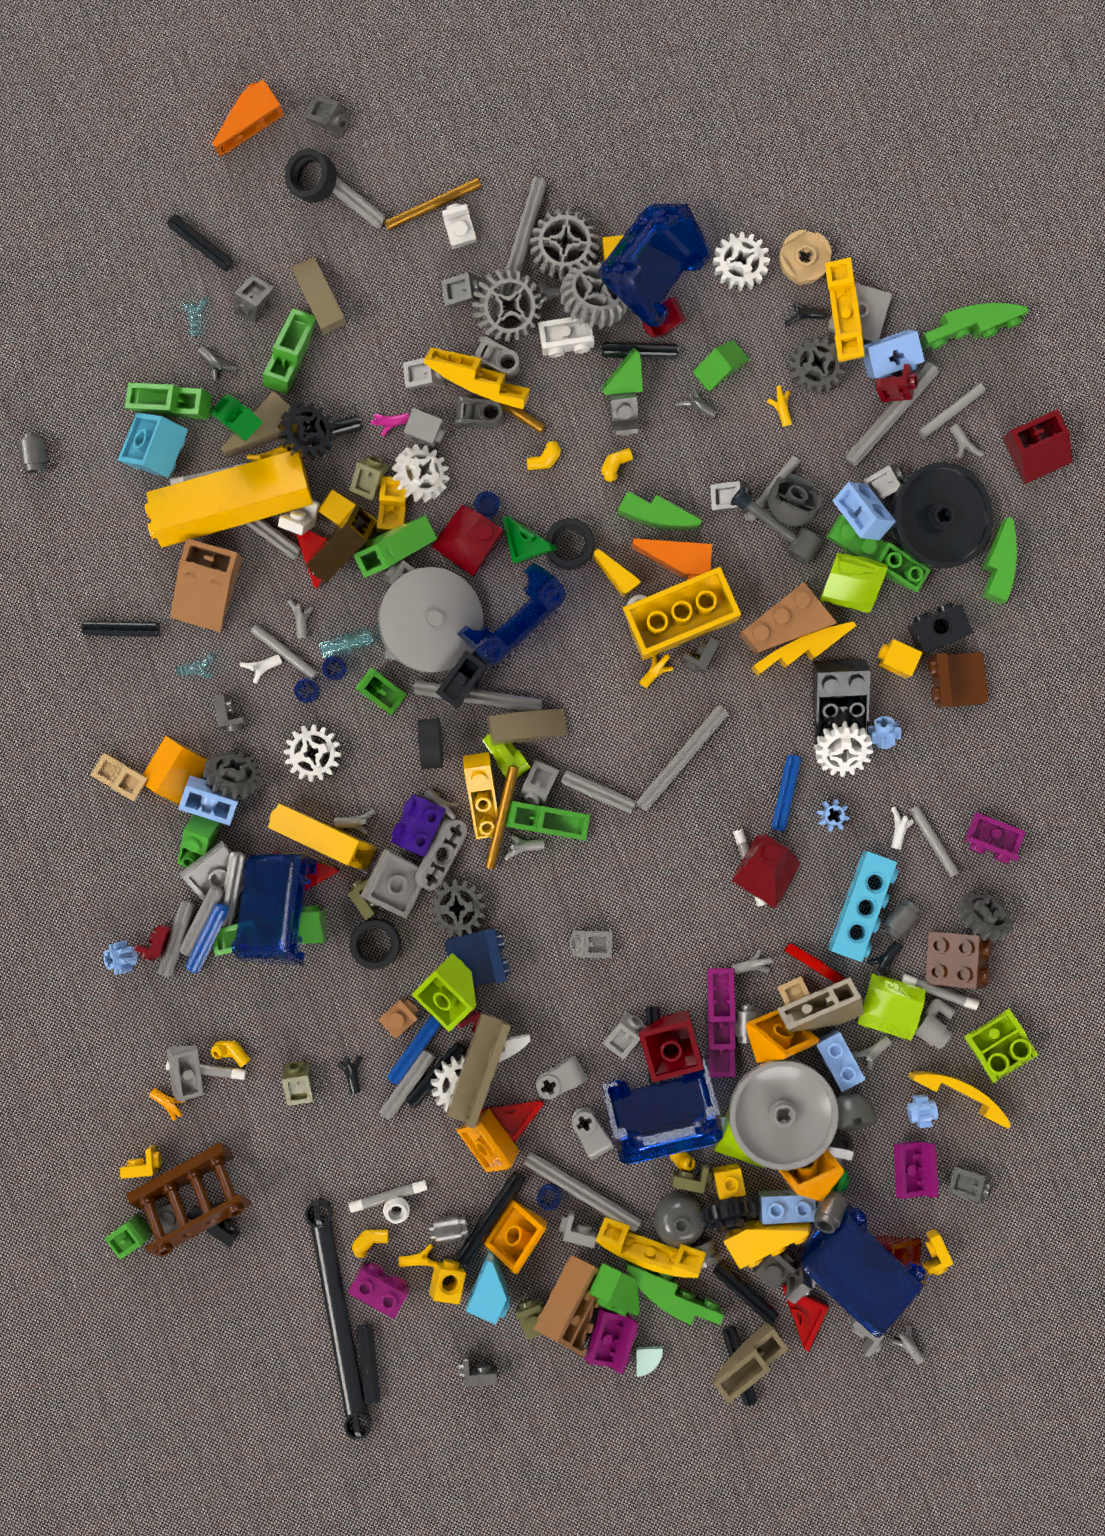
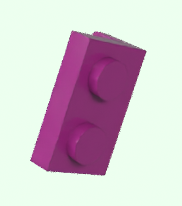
[963,812,1026,864]
[893,1140,939,1199]
[348,1262,410,1319]
[584,1308,638,1374]

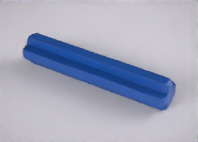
[771,755,801,832]
[185,902,229,973]
[387,1015,441,1085]

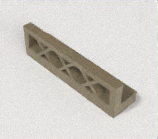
[446,1013,511,1129]

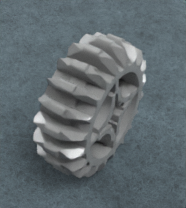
[530,208,600,281]
[560,260,630,330]
[472,268,542,342]

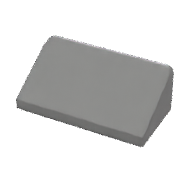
[166,1046,204,1102]

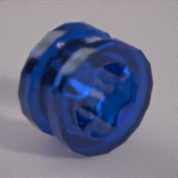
[322,656,347,681]
[294,679,319,703]
[537,1184,561,1210]

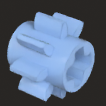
[868,716,901,749]
[816,799,850,832]
[104,941,137,975]
[907,1094,938,1129]

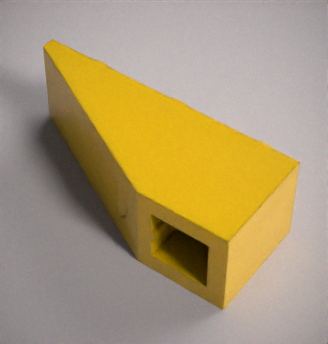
[463,752,498,839]
[723,1220,812,1269]

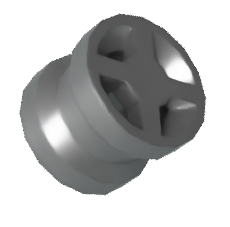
[689,1237,721,1268]

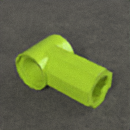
[482,734,531,778]

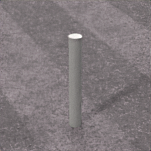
[918,383,986,439]
[744,455,801,523]
[250,624,318,680]
[909,805,959,877]

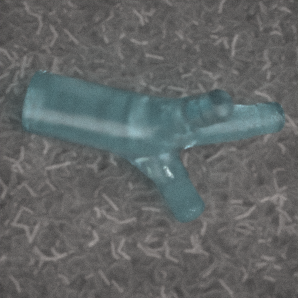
[182,297,208,337]
[176,653,216,679]

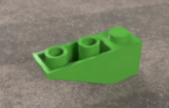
[353,515,437,578]

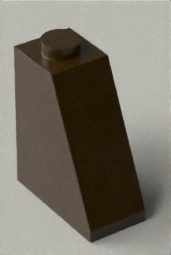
[306,504,376,583]

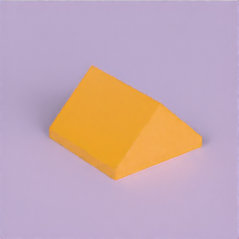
[143,736,207,805]
[746,1010,820,1063]
[456,1108,519,1172]
[778,1149,844,1202]
[483,1199,547,1274]

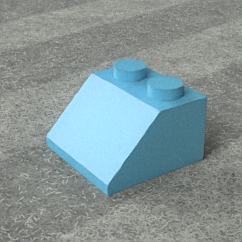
[117,412,188,478]
[466,1250,511,1325]

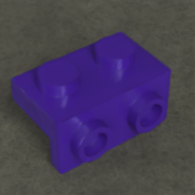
[391,794,445,857]

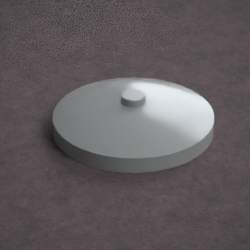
[378,567,483,673]
[729,1060,838,1170]

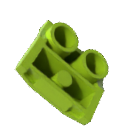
[819,552,888,613]
[856,973,926,1041]
[964,1009,1038,1084]

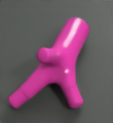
[371,413,410,437]

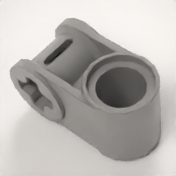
[471,336,521,380]
[536,1055,588,1099]
[572,1107,615,1161]

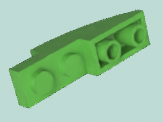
[920,303,1029,350]
[826,514,931,592]
[625,1261,724,1325]

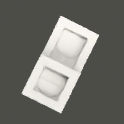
[499,1033,531,1062]

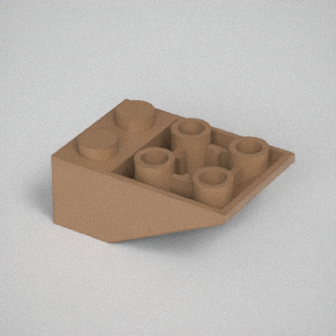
[170,538,243,633]

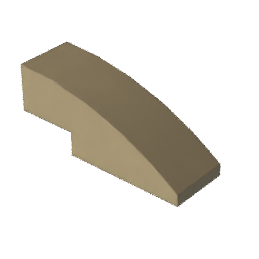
[291,257,347,335]
[487,709,568,746]
[712,1322,789,1404]

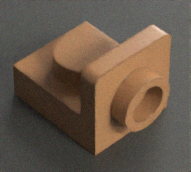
[378,997,420,1039]

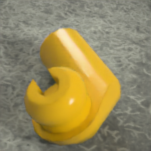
[527,441,561,470]
[601,448,633,482]
[352,1230,389,1258]

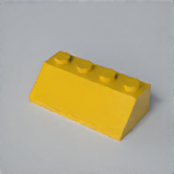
[623,567,741,661]

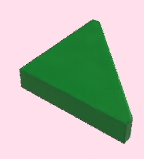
[502,516,556,564]

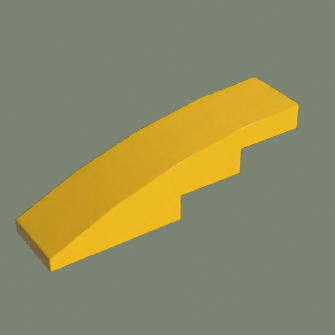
[424,347,530,409]
[751,622,856,676]

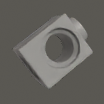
[403,408,446,449]

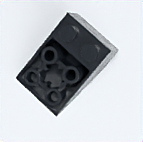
[812,659,871,745]

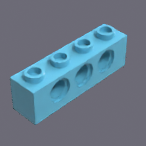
[828,851,898,962]

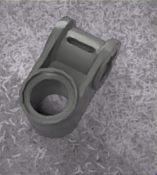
[453,397,504,429]

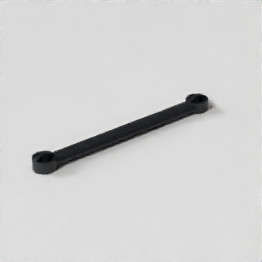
[305,1199,372,1440]

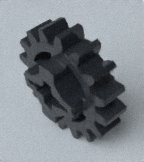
[278,402,336,461]
[699,1197,758,1233]

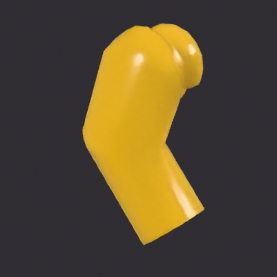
[211,1041,251,1067]
[669,1133,695,1172]

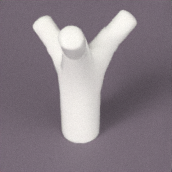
[240,654,282,683]
[891,807,914,850]

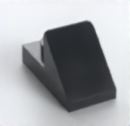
[435,650,488,709]
[187,1201,240,1248]

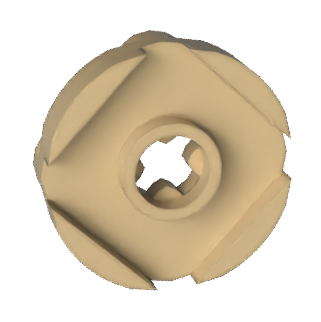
[779,230,832,285]

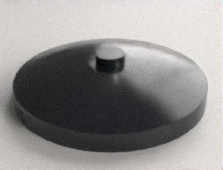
[891,463,993,569]

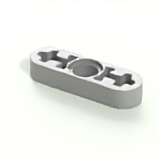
[415,818,467,890]

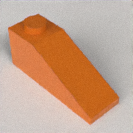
[212,80,284,157]
[632,538,712,580]

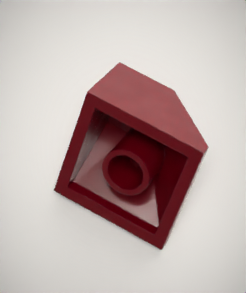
[431,505,504,577]
[731,834,801,908]
[638,1010,704,1083]

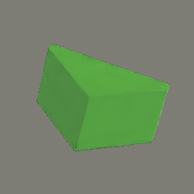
[693,339,750,392]
[601,348,643,395]
[355,667,407,715]
[104,1213,153,1260]

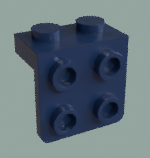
[445,928,511,987]

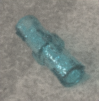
[319,629,374,659]

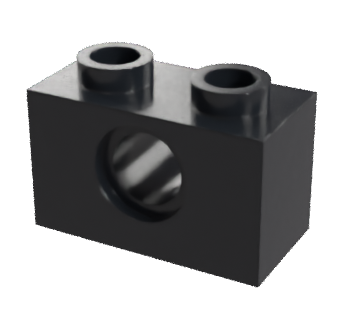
[907,603,973,655]

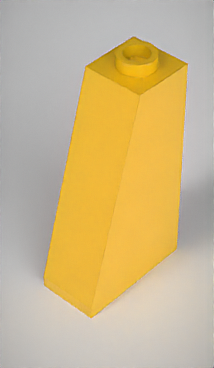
[267,803,378,871]

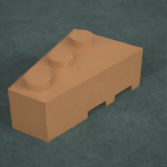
[739,582,837,655]
[534,1255,599,1357]

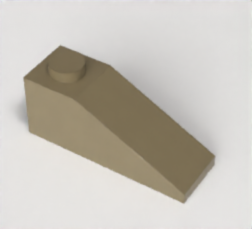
[221,391,292,458]
[777,977,864,1032]

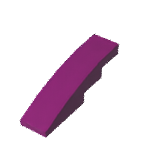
[707,968,736,1078]

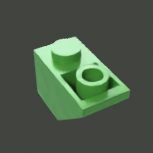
[177,814,221,868]
[292,905,328,944]
[589,1263,640,1317]

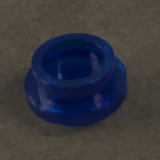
[474,491,500,518]

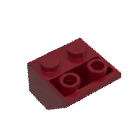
[1002,409,1073,485]

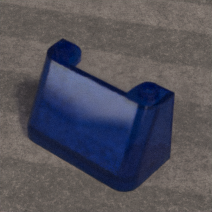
[598,204,713,327]
[457,562,565,668]
[232,852,317,966]
[602,1060,724,1164]
[801,1203,928,1338]

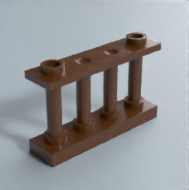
[126,1142,252,1257]

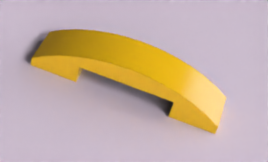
[825,257,865,362]
[908,1071,1011,1129]
[596,1217,706,1278]

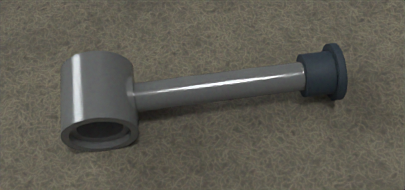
[730,487,822,564]

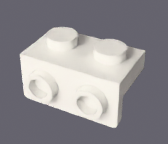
[538,317,595,358]

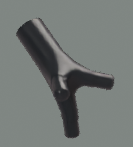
[784,302,826,326]
[867,941,903,976]
[338,1056,362,1094]

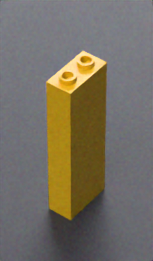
[144,451,313,548]

